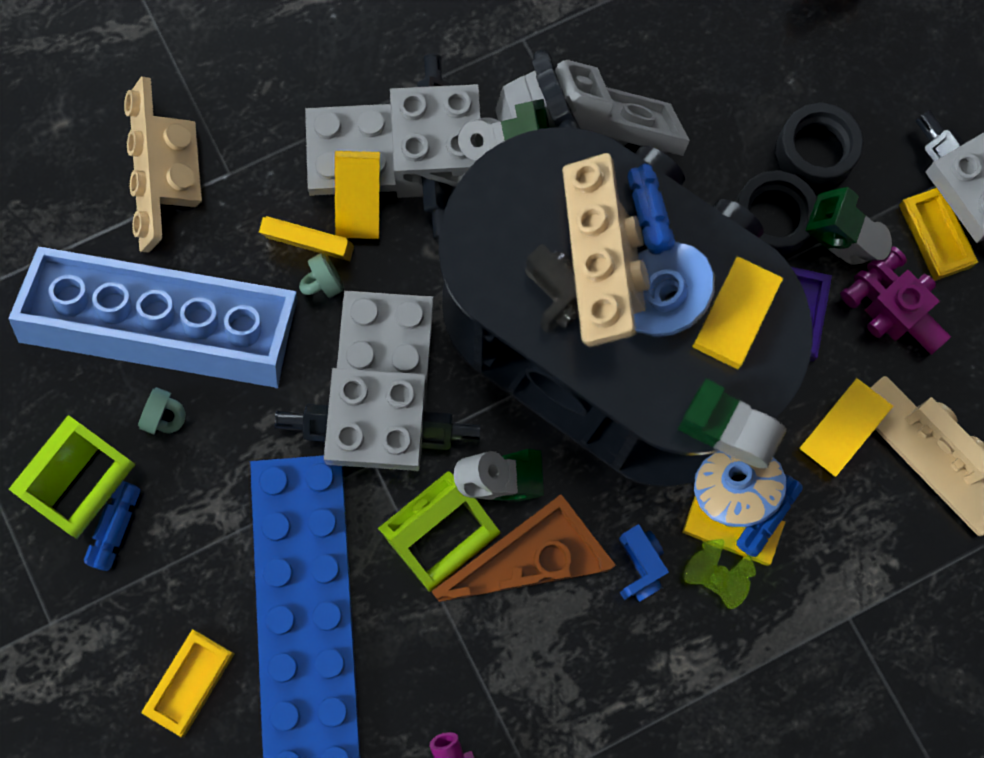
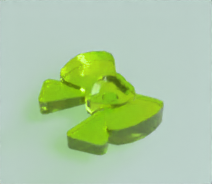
[683,539,756,609]

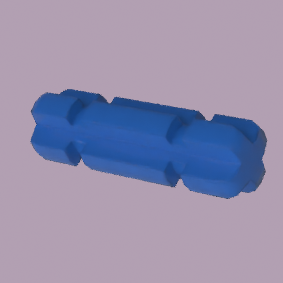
[627,164,675,255]
[736,475,802,557]
[84,481,140,571]

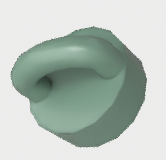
[299,252,344,298]
[138,387,186,435]

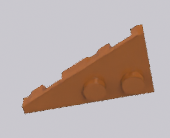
[432,494,615,602]

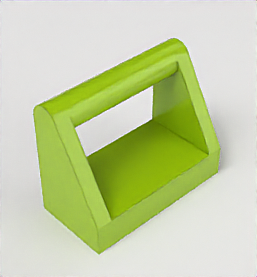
[9,415,136,539]
[378,471,501,592]

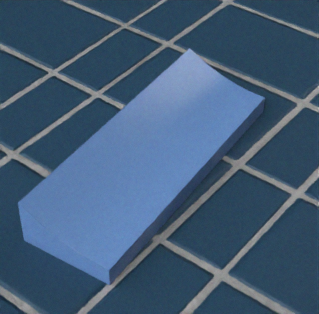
[8,246,297,388]

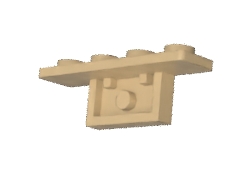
[124,77,202,252]
[563,153,650,347]
[871,376,984,536]

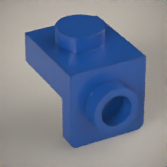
[618,524,669,602]

